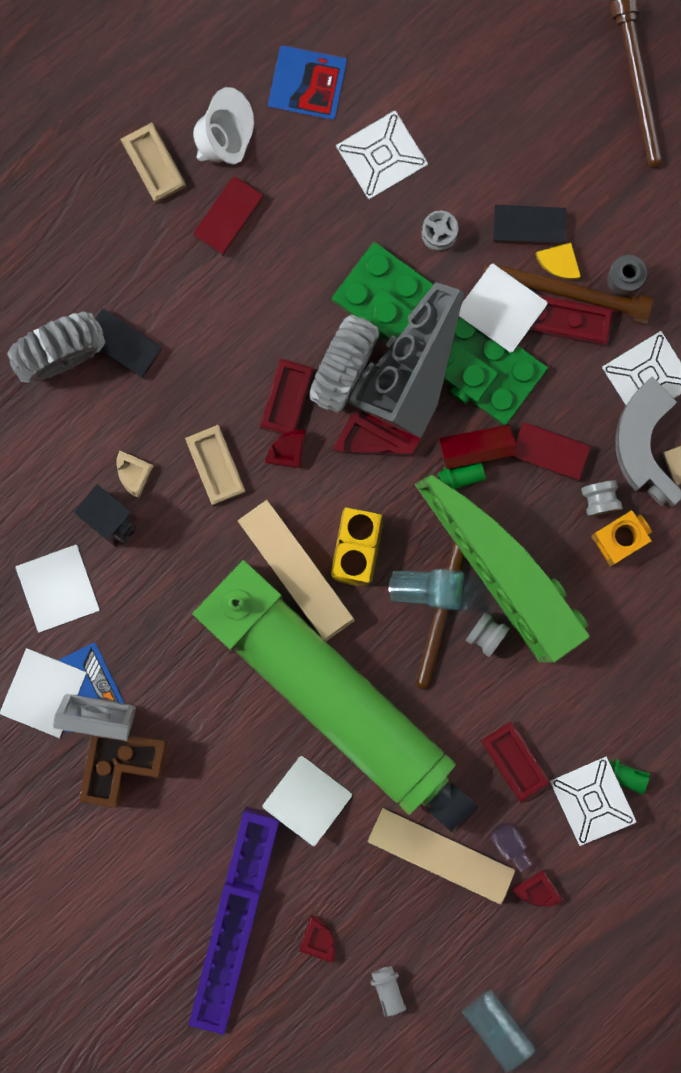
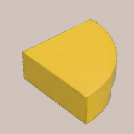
[535,243,581,281]

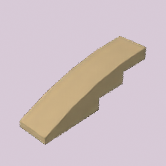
[238,500,355,641]

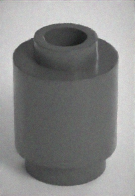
[607,255,647,297]

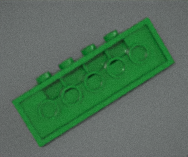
[331,242,548,425]

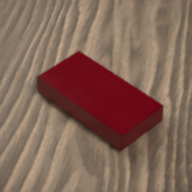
[193,176,263,256]
[260,358,314,435]
[510,422,591,481]
[439,424,517,469]
[480,721,550,803]

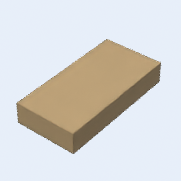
[121,123,186,203]
[185,425,246,506]

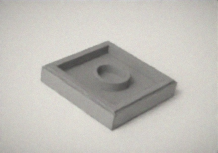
[53,694,136,741]

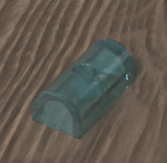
[461,989,535,1072]

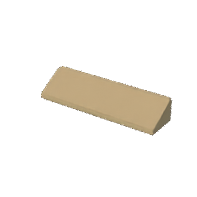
[367,808,515,904]

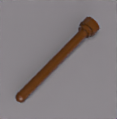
[610,0,662,168]
[483,263,654,325]
[416,538,465,689]

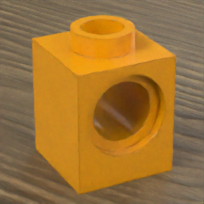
[591,510,652,567]

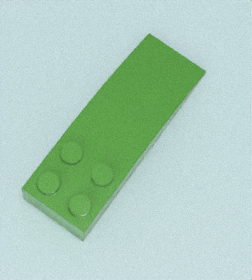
[414,475,590,663]

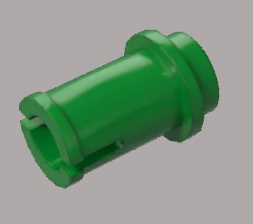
[437,462,486,491]
[608,758,650,795]

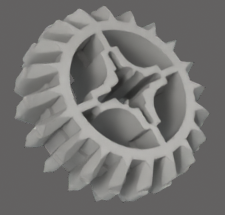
[7,312,105,383]
[310,315,379,412]

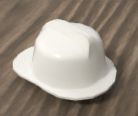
[193,87,254,164]

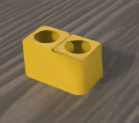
[331,508,383,587]

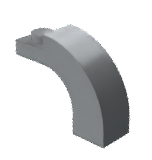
[615,376,681,508]

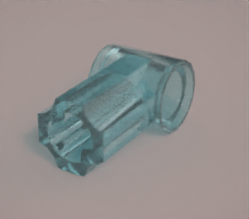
[389,569,464,610]

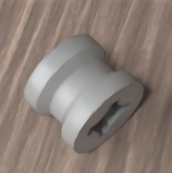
[422,210,458,252]
[581,480,623,517]
[465,611,510,657]

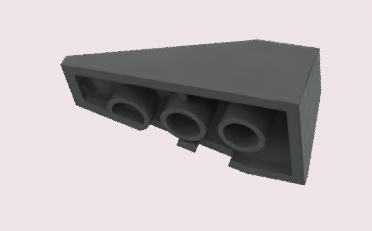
[348,282,464,438]

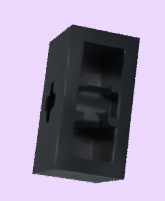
[73,484,137,546]

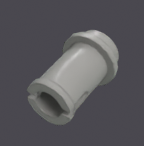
[370,966,406,1016]

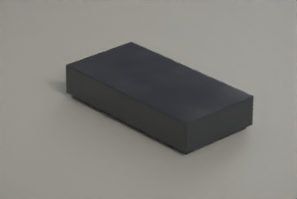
[493,205,567,246]
[95,308,163,379]

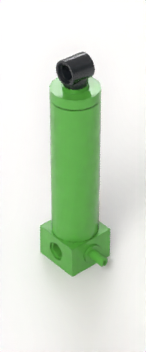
[192,560,479,834]

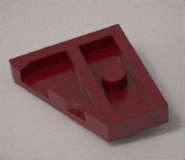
[333,408,430,456]

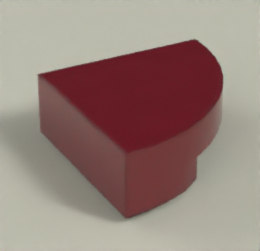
[265,430,305,468]
[512,869,563,907]
[299,915,335,963]

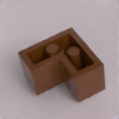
[78,735,168,808]

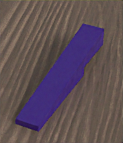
[189,806,279,1035]

